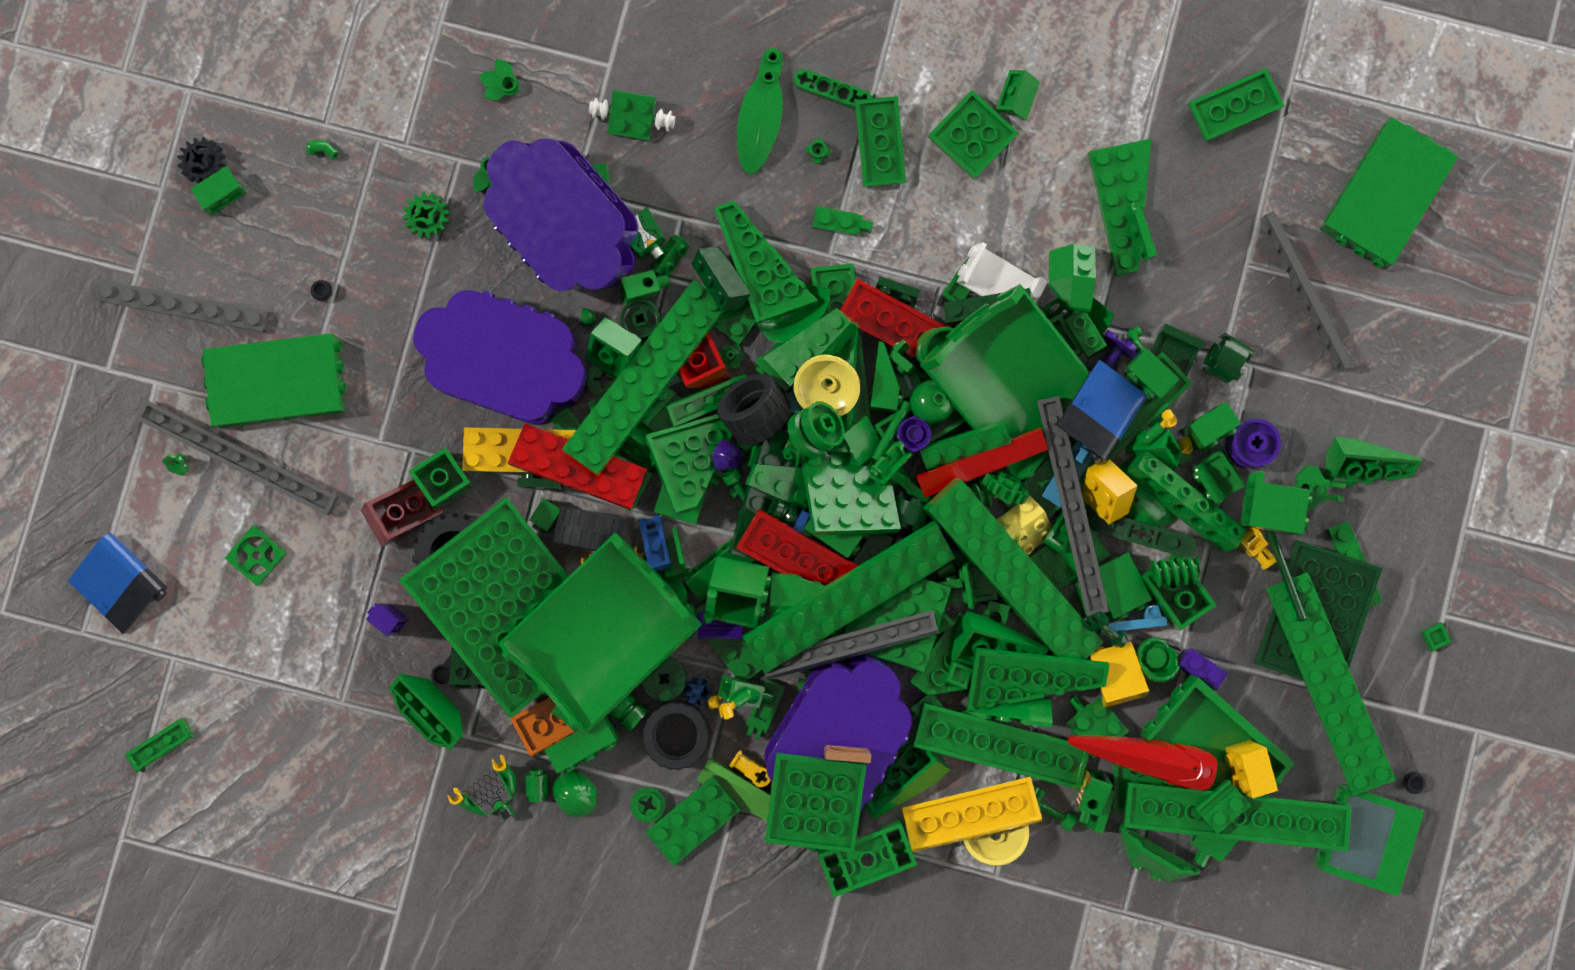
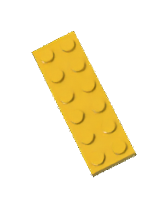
[462,427,576,473]
[902,777,1042,852]

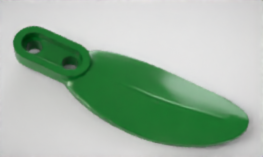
[737,48,783,174]

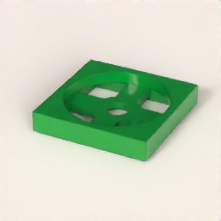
[224,525,287,586]

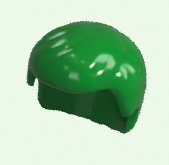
[1136,637,1180,683]
[553,770,597,817]

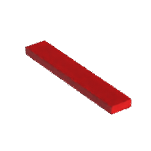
[916,428,1048,497]

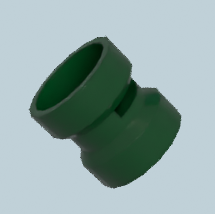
[768,498,798,526]

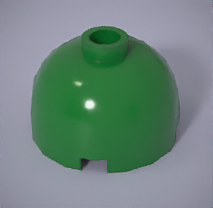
[910,380,954,424]

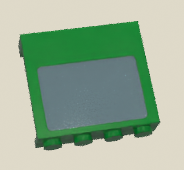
[1315,783,1424,897]

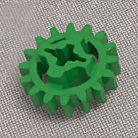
[402,192,451,239]
[982,472,1030,505]

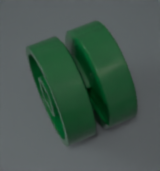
[620,299,662,341]

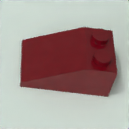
[360,480,444,547]

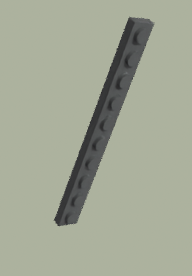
[1037,396,1109,616]
[136,400,339,516]

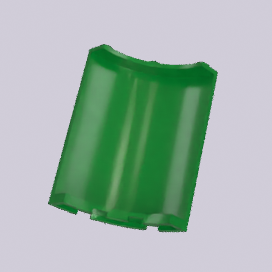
[921,284,1090,480]
[499,532,702,735]

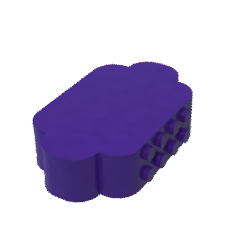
[484,138,638,291]
[413,290,588,425]
[764,653,912,811]

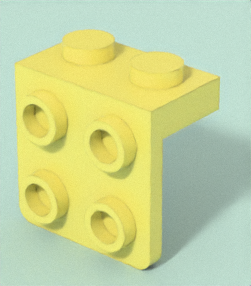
[997,495,1052,555]

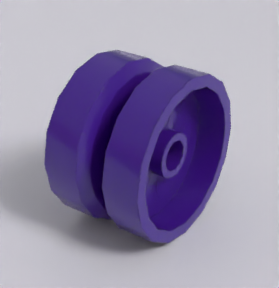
[1225,419,1281,469]

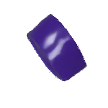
[898,416,931,453]
[713,439,743,472]

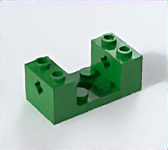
[817,818,917,897]

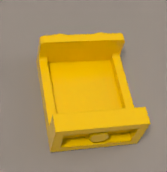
[1088,642,1149,708]

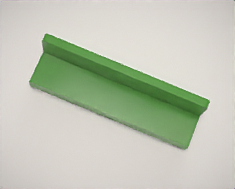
[697,757,771,821]

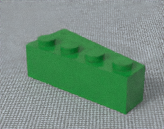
[763,308,860,388]

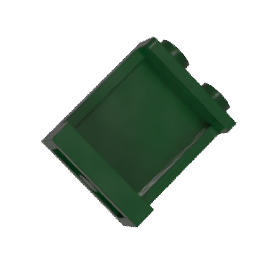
[1150,323,1205,377]

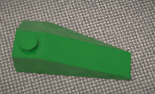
[1325,437,1422,488]
[770,573,861,619]
[951,611,1049,666]
[959,695,1052,728]
[864,733,950,819]

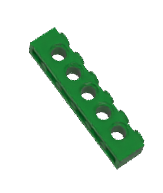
[1125,450,1247,553]

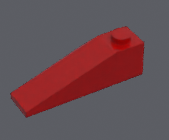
[679,332,731,388]

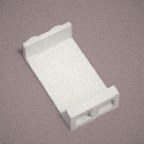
[957,242,1048,304]

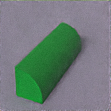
[682,537,754,602]

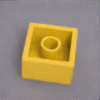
[1081,459,1137,525]
[1225,740,1278,798]

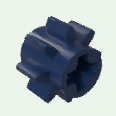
[684,677,711,705]

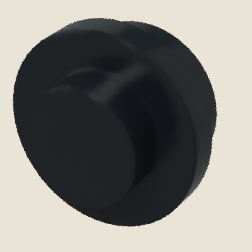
[311,280,333,302]
[1402,772,1426,794]

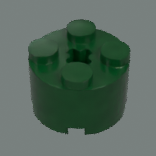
[1203,333,1253,383]
[894,493,933,532]
[642,656,687,701]

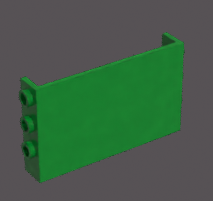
[1319,117,1458,269]
[201,333,347,428]
[1140,675,1295,797]

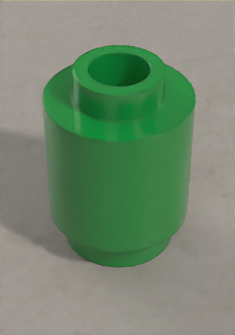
[525,769,548,802]

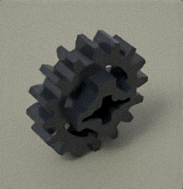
[177,137,227,184]

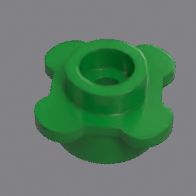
[806,138,831,164]

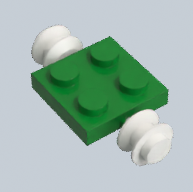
[589,90,675,141]

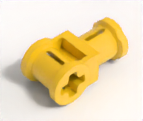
[1239,528,1276,570]
[729,750,771,787]

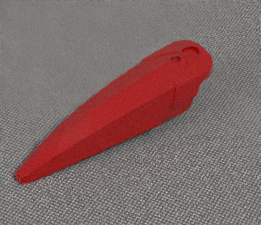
[1067,735,1217,791]

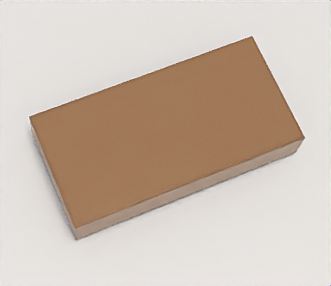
[824,745,872,763]

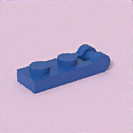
[639,514,672,571]

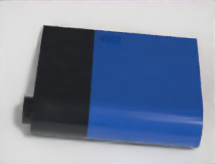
[1056,360,1147,465]
[68,533,167,634]

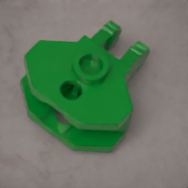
[1294,465,1346,511]

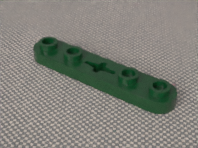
[1089,512,1197,557]

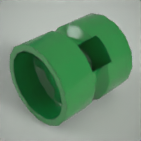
[609,694,648,732]

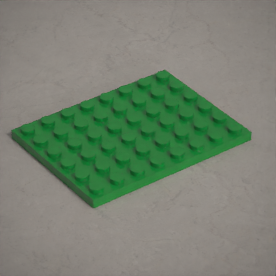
[399,497,569,719]

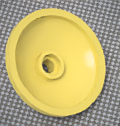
[794,355,860,416]
[964,825,1029,866]

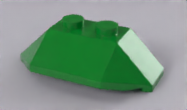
[1048,244,1096,312]
[388,673,463,750]
[1117,823,1202,883]

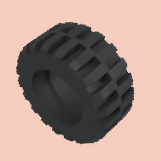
[412,512,477,566]

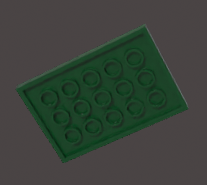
[1253,540,1383,680]

